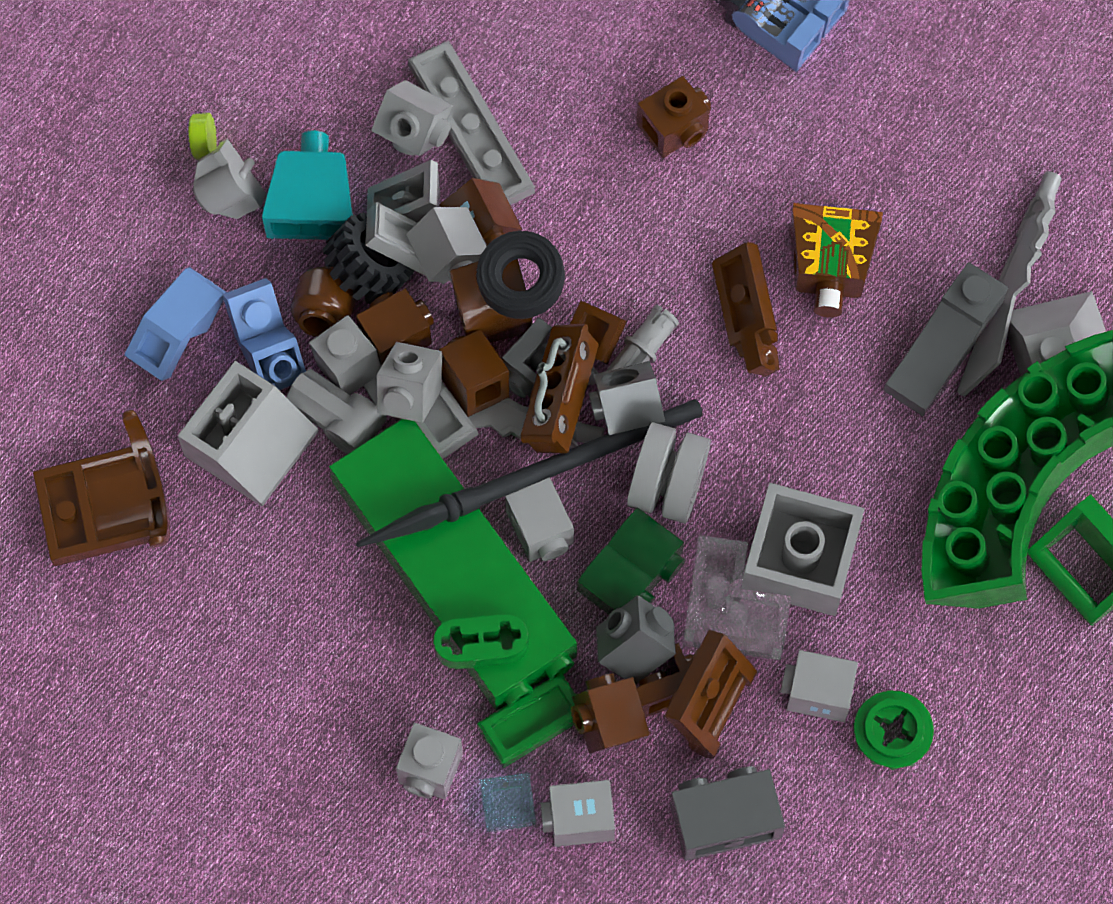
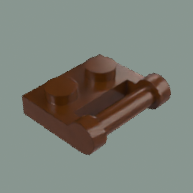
[664,630,758,759]

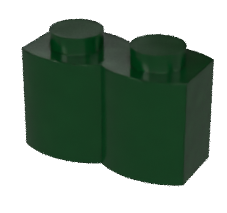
[577,507,685,615]

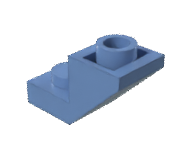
[124,267,227,381]
[222,278,306,390]

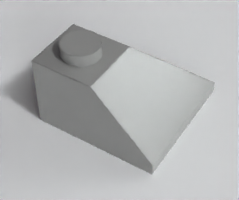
[1007,291,1106,376]

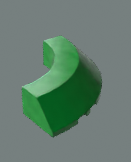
[922,330,1113,609]

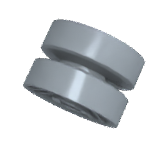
[627,422,711,524]

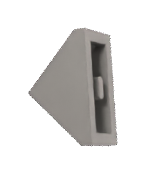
[367,160,440,223]

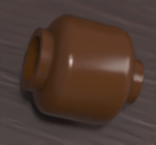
[290,266,356,337]

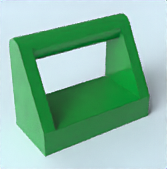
[1027,494,1113,626]

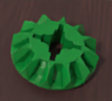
[853,691,934,771]

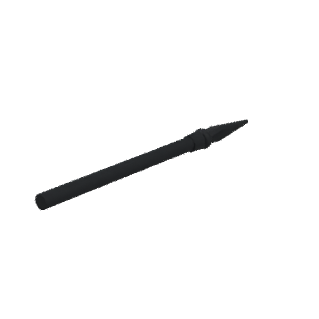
[356,399,703,547]

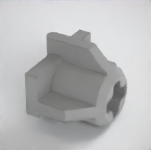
[193,139,267,219]

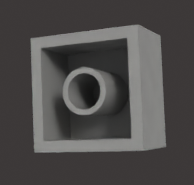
[741,482,865,617]

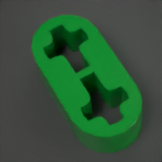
[433,614,529,669]

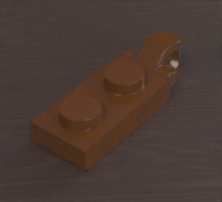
[711,242,780,377]

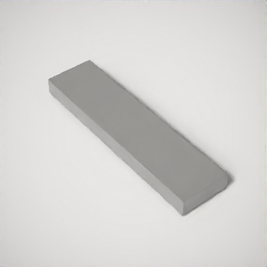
[408,40,535,205]

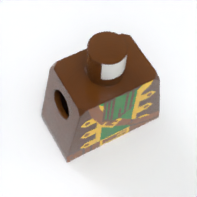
[789,203,883,318]

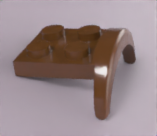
[33,410,171,566]

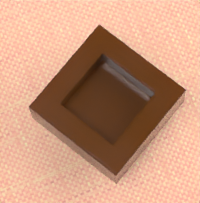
[569,300,627,365]

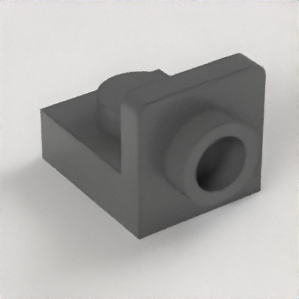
[502,317,552,398]

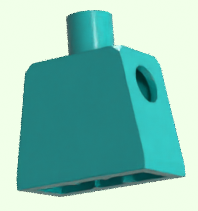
[262,131,353,240]

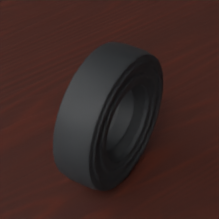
[476,231,565,319]

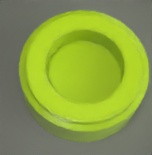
[188,113,217,160]

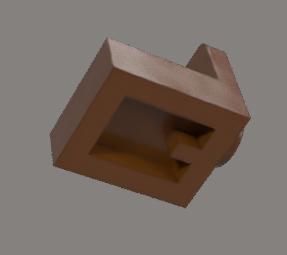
[636,643,693,718]

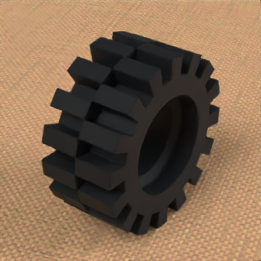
[323,213,414,304]

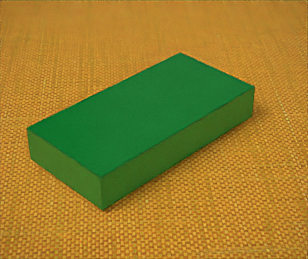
[477,672,576,769]

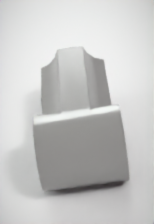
[286,368,387,454]

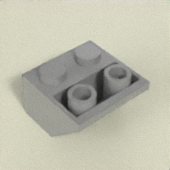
[178,361,318,507]

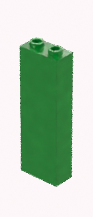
[329,419,577,711]

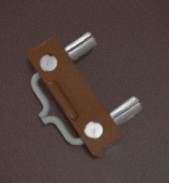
[520,324,599,453]

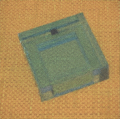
[480,773,536,832]

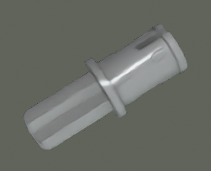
[606,305,679,371]

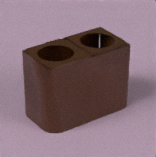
[449,259,533,343]

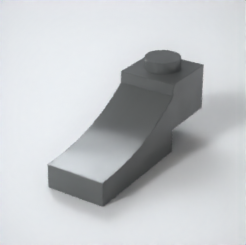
[884,262,1009,417]

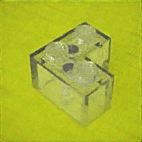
[683,535,791,660]

